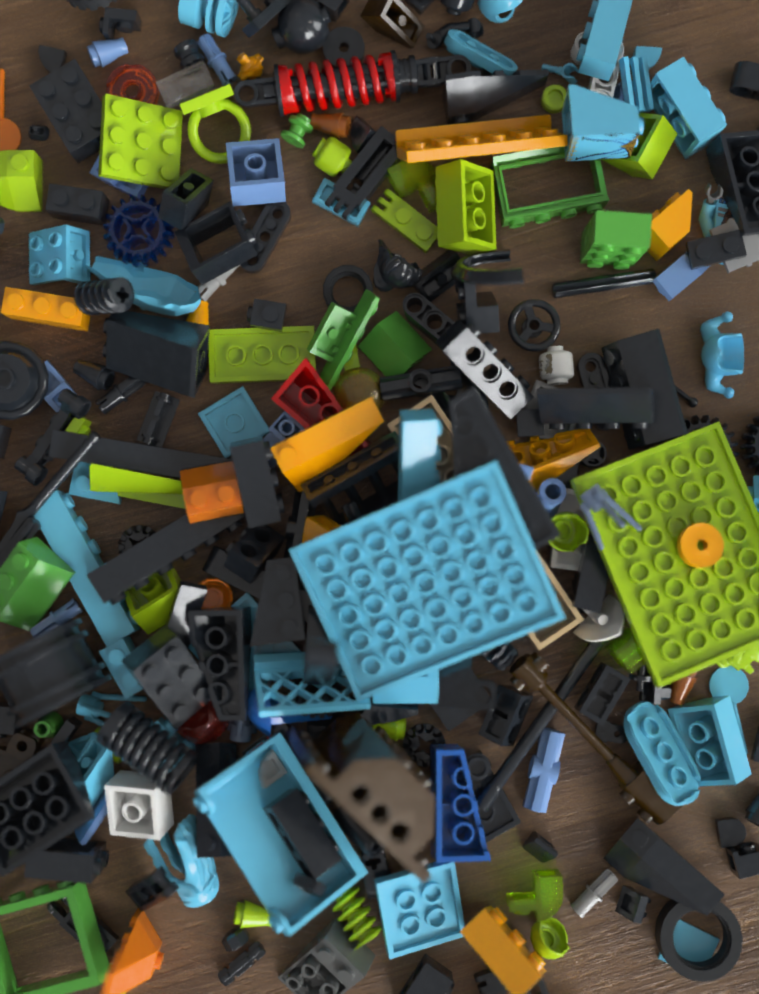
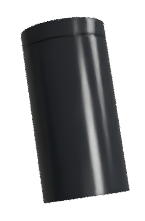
[333,806,385,859]

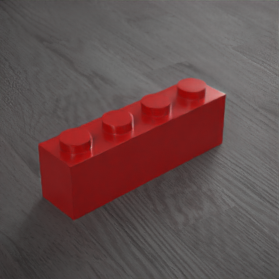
[271,357,372,458]

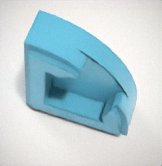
[634,46,662,70]

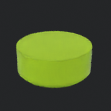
[541,84,567,114]

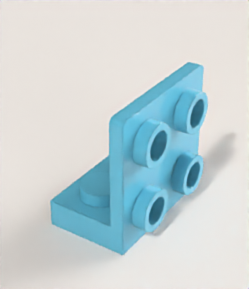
[29,224,90,285]

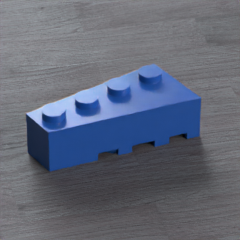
[431,744,491,863]

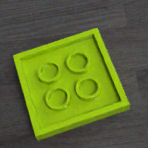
[98,93,183,189]

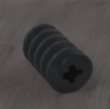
[74,277,135,315]

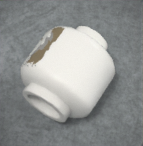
[539,346,574,385]

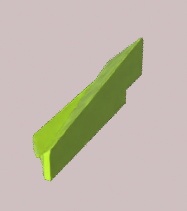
[89,463,186,509]

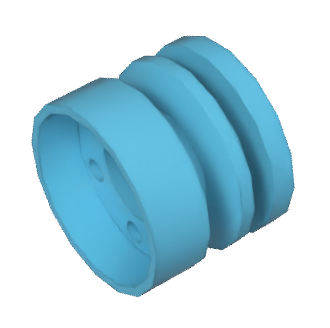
[178,0,239,37]

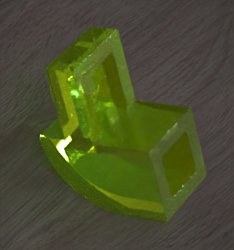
[387,161,437,213]
[506,869,563,922]

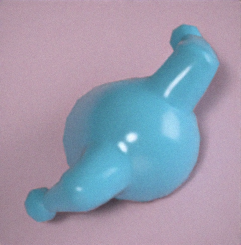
[700,311,744,399]

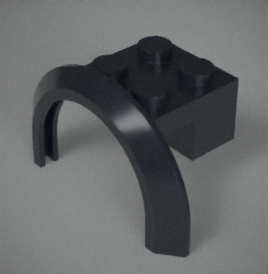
[451,250,524,333]

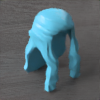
[144,814,219,908]

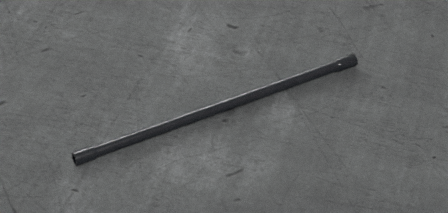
[476,601,625,812]

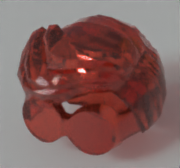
[179,700,229,744]

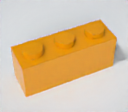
[1,287,91,332]

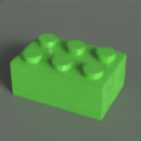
[580,210,652,270]

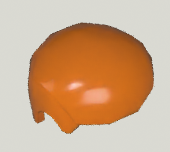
[198,578,233,609]

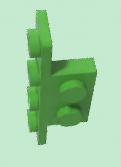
[307,289,380,390]

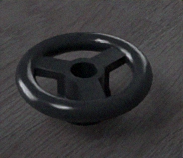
[508,299,561,352]

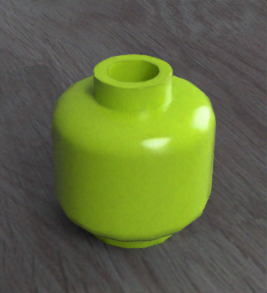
[312,137,352,177]

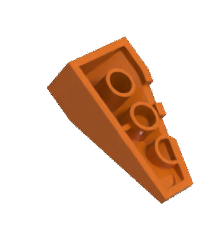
[102,908,164,994]

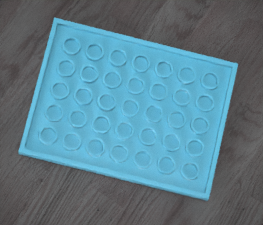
[289,460,565,702]

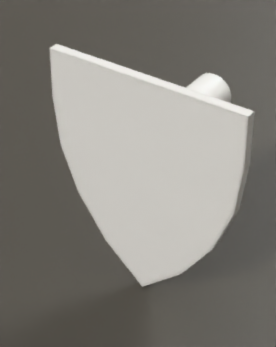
[573,594,624,642]

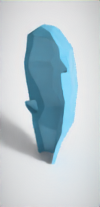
[84,256,201,316]

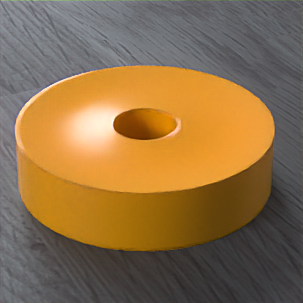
[677,523,724,568]

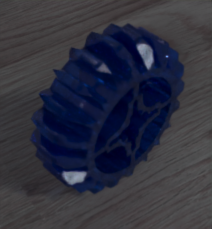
[103,194,175,267]

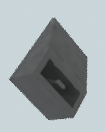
[278,918,376,994]

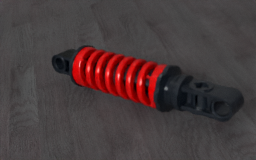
[234,50,471,117]

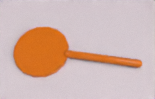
[0,69,22,151]

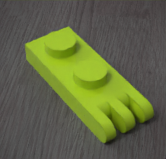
[370,189,438,254]

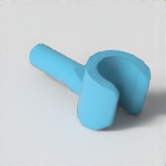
[541,63,579,84]

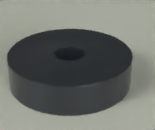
[323,27,365,67]

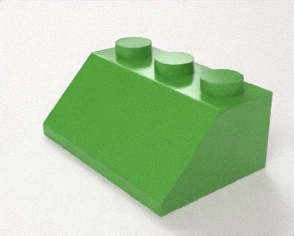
[0,537,75,631]

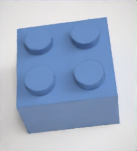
[226,138,286,206]

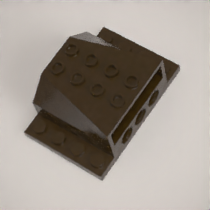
[285,710,435,884]

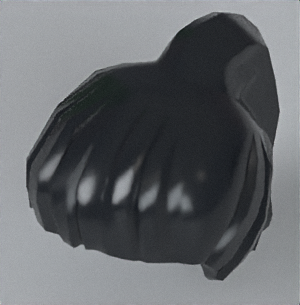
[373,239,422,292]

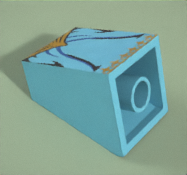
[561,84,644,162]

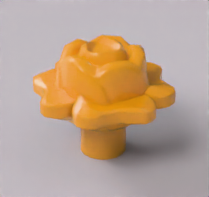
[237,52,264,81]

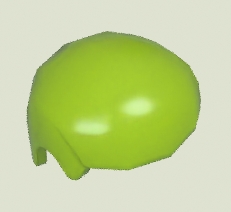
[548,511,589,552]
[530,915,570,959]

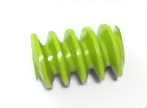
[332,886,382,950]

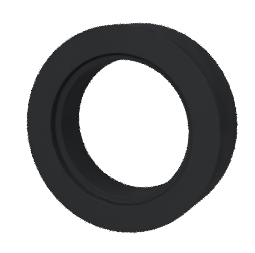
[655,899,743,982]

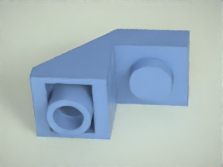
[652,251,711,301]
[263,411,306,468]

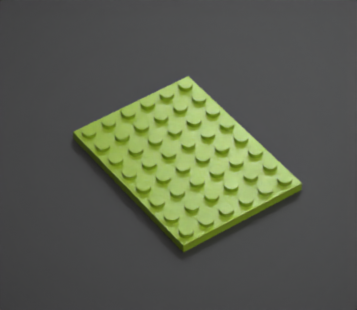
[570,422,759,688]

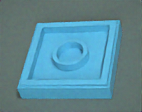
[198,386,270,458]

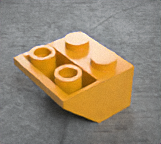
[647,189,692,262]

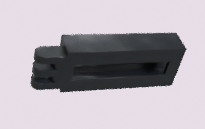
[325,126,400,220]

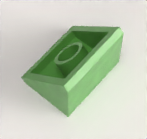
[358,311,432,377]

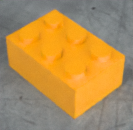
[460,905,546,994]

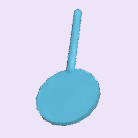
[709,666,749,754]

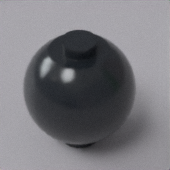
[271,0,332,54]

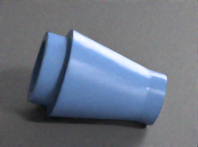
[87,37,129,68]

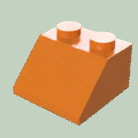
[180,461,244,524]

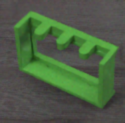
[490,147,609,229]

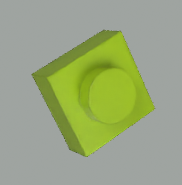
[65,417,92,435]

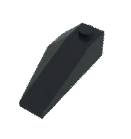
[705,130,759,236]
[603,818,725,916]

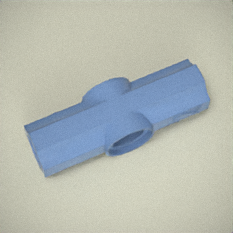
[523,728,565,813]

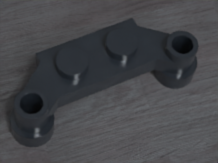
[14,388,92,486]

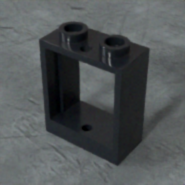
[174,202,258,285]
[24,837,109,884]

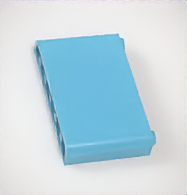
[193,732,368,936]

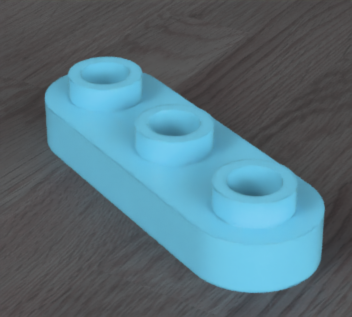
[444,29,518,76]

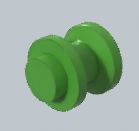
[280,113,313,148]

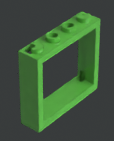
[0,881,110,994]

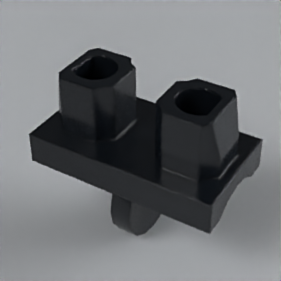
[629,656,671,704]

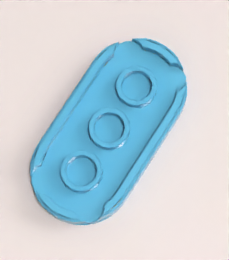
[624,701,701,806]

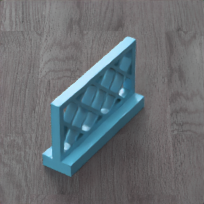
[252,652,371,717]

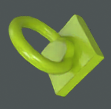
[180,84,251,164]

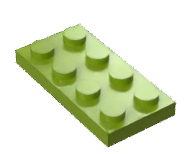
[209,326,316,384]

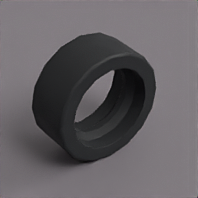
[323,265,373,312]

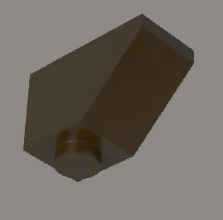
[360,0,424,48]

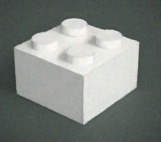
[104,770,174,840]

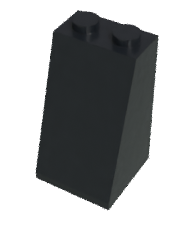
[103,311,210,398]

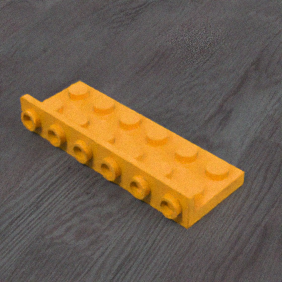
[395,114,568,163]

